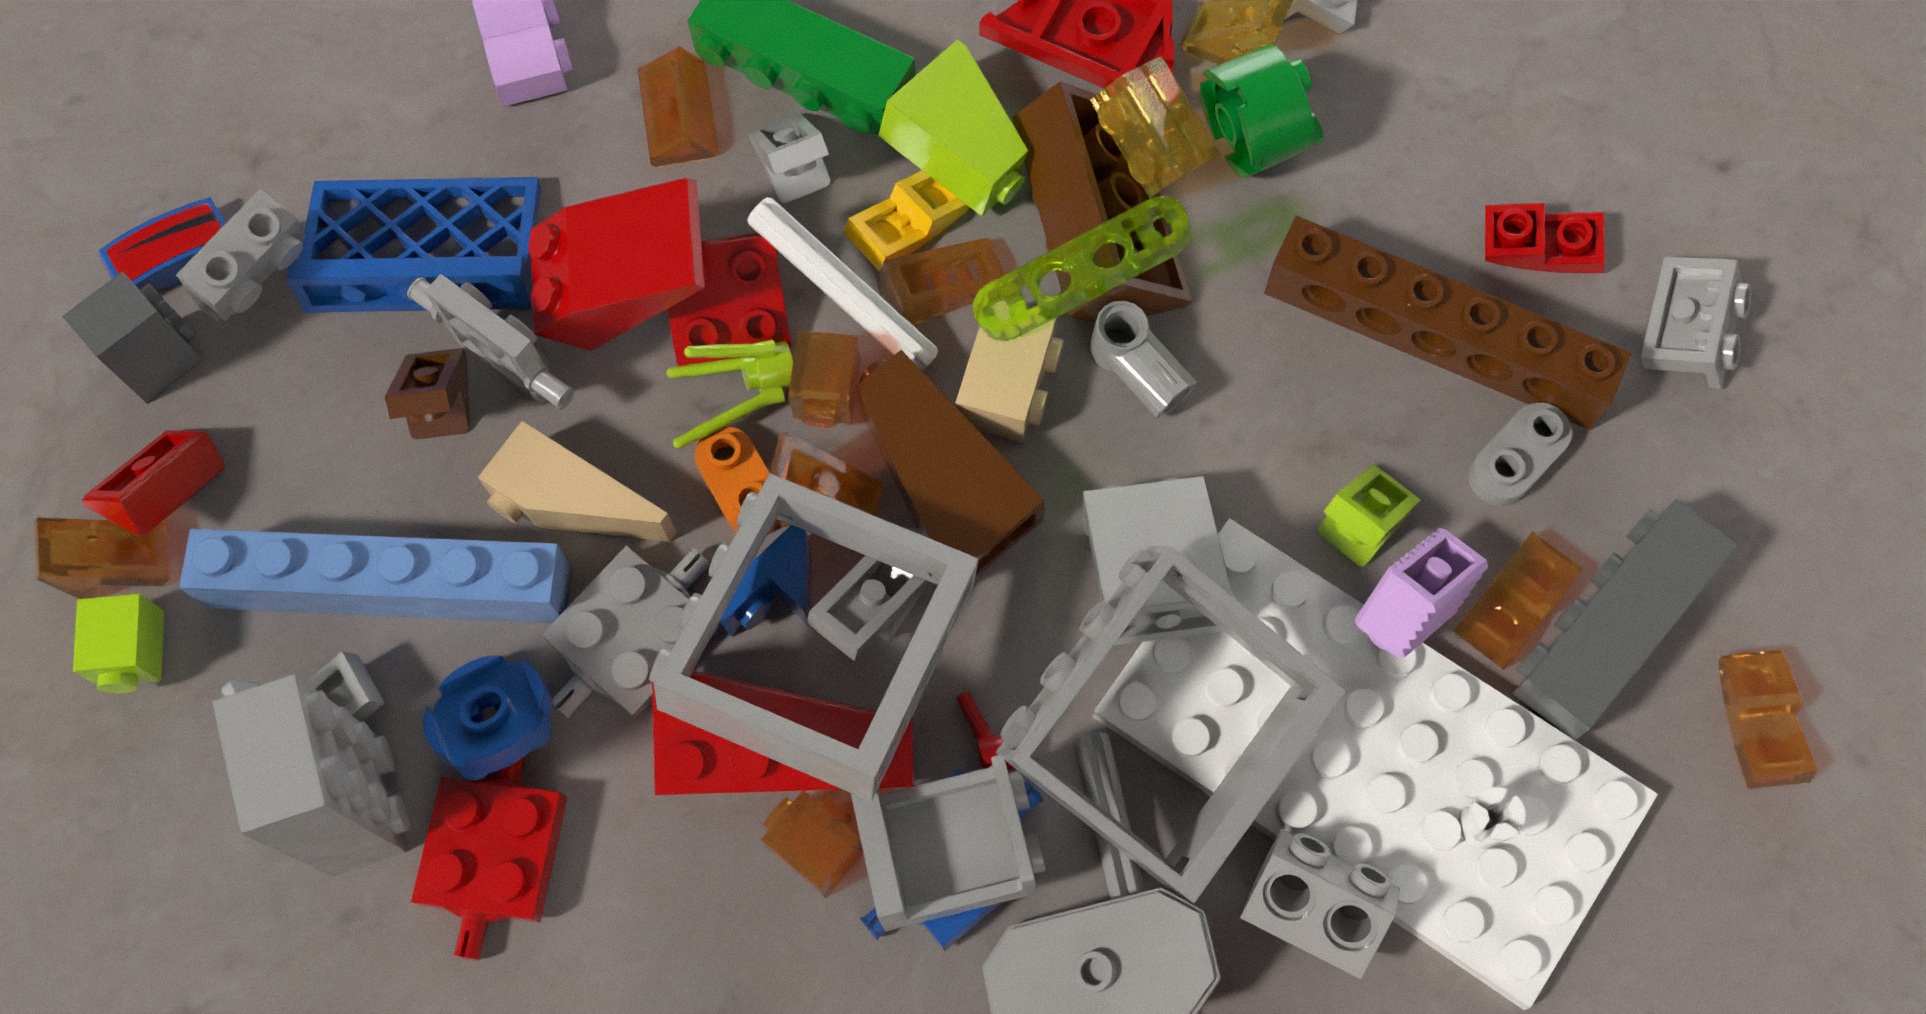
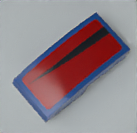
[99,197,226,290]

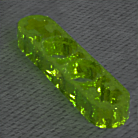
[972,196,1192,341]

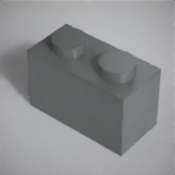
[62,271,204,404]

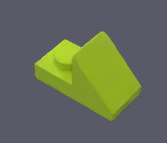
[1318,463,1421,567]

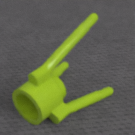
[666,340,796,449]

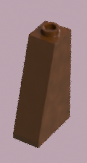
[856,350,1045,578]

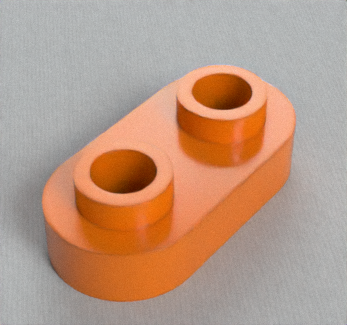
[695,426,781,535]

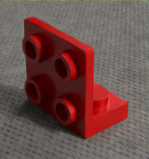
[667,232,792,366]

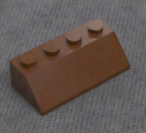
[1012,81,1193,323]

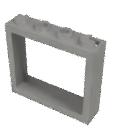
[650,473,979,802]
[995,546,1346,903]

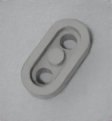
[1468,403,1572,506]

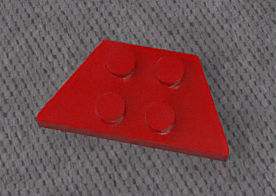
[979,0,1176,117]

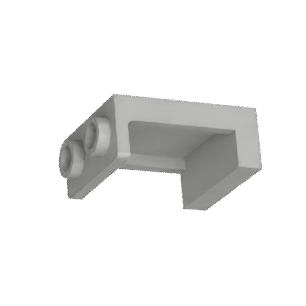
[1083,476,1233,646]
[851,755,1046,931]

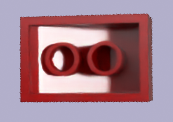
[528,177,704,351]

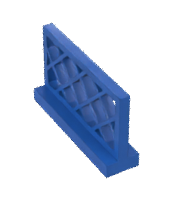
[286,177,541,313]

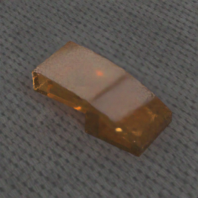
[1453,531,1583,670]
[1718,649,1818,789]

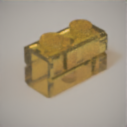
[1090,56,1221,199]

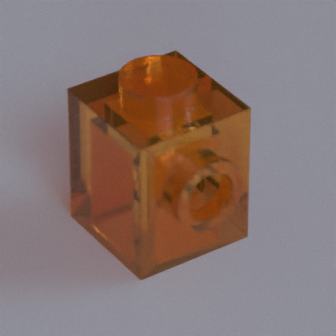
[788,330,861,428]
[761,791,863,898]

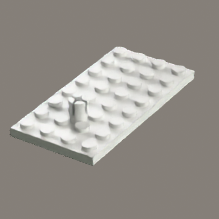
[1093,518,1658,1010]

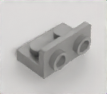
[1640,257,1751,389]

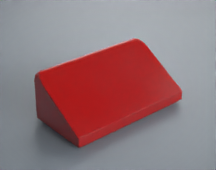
[82,430,225,535]

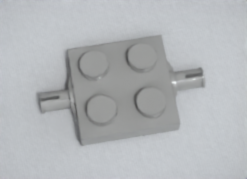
[407,274,575,410]
[542,545,718,719]

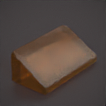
[638,46,719,167]

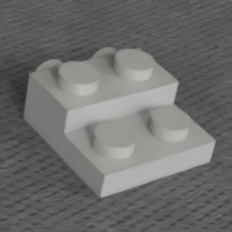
[176,189,306,322]

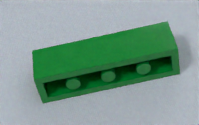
[687,0,916,136]

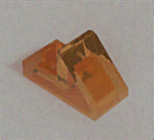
[770,432,883,527]
[34,517,171,599]

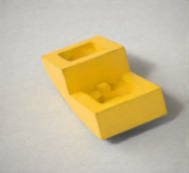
[843,170,970,272]

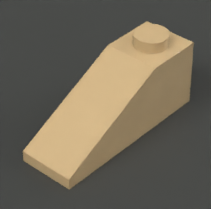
[477,421,677,542]

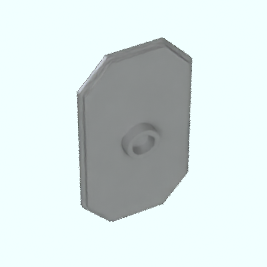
[982,887,1221,1014]

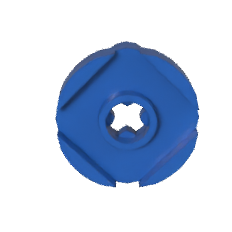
[423,656,552,780]

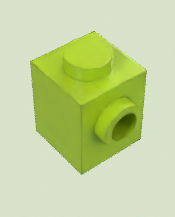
[73,594,165,693]

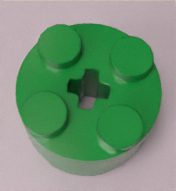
[1200,44,1324,178]

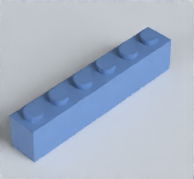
[179,529,572,623]

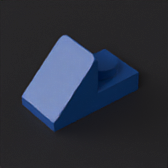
[719,525,811,637]

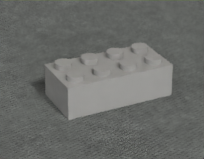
[212,674,410,877]

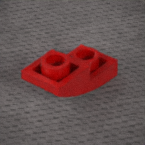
[1485,203,1605,274]

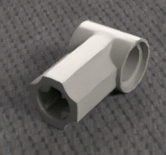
[1089,301,1197,419]

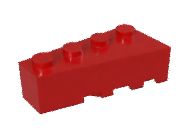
[652,665,916,795]

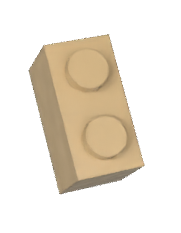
[955,298,1064,443]

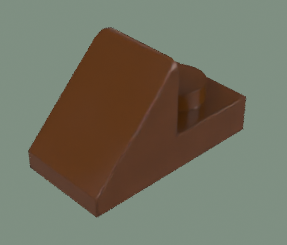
[384,348,470,439]

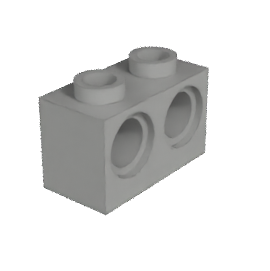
[1240,829,1400,979]

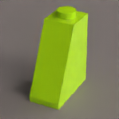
[878,39,1028,216]

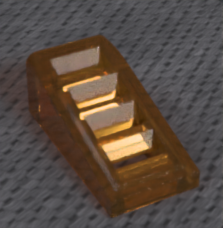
[877,237,1009,325]

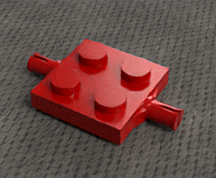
[411,755,568,961]

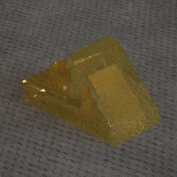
[1179,0,1294,65]

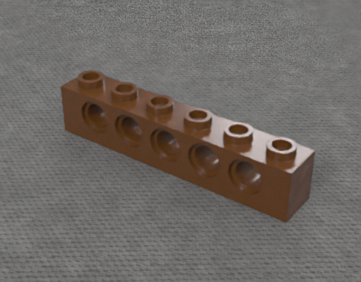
[1264,215,1632,430]

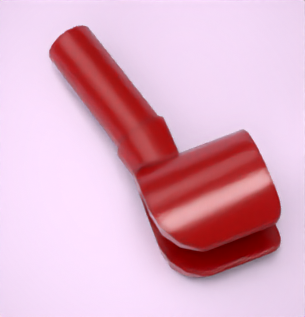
[956,691,1014,770]

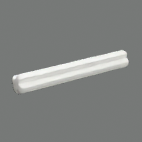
[747,197,938,371]

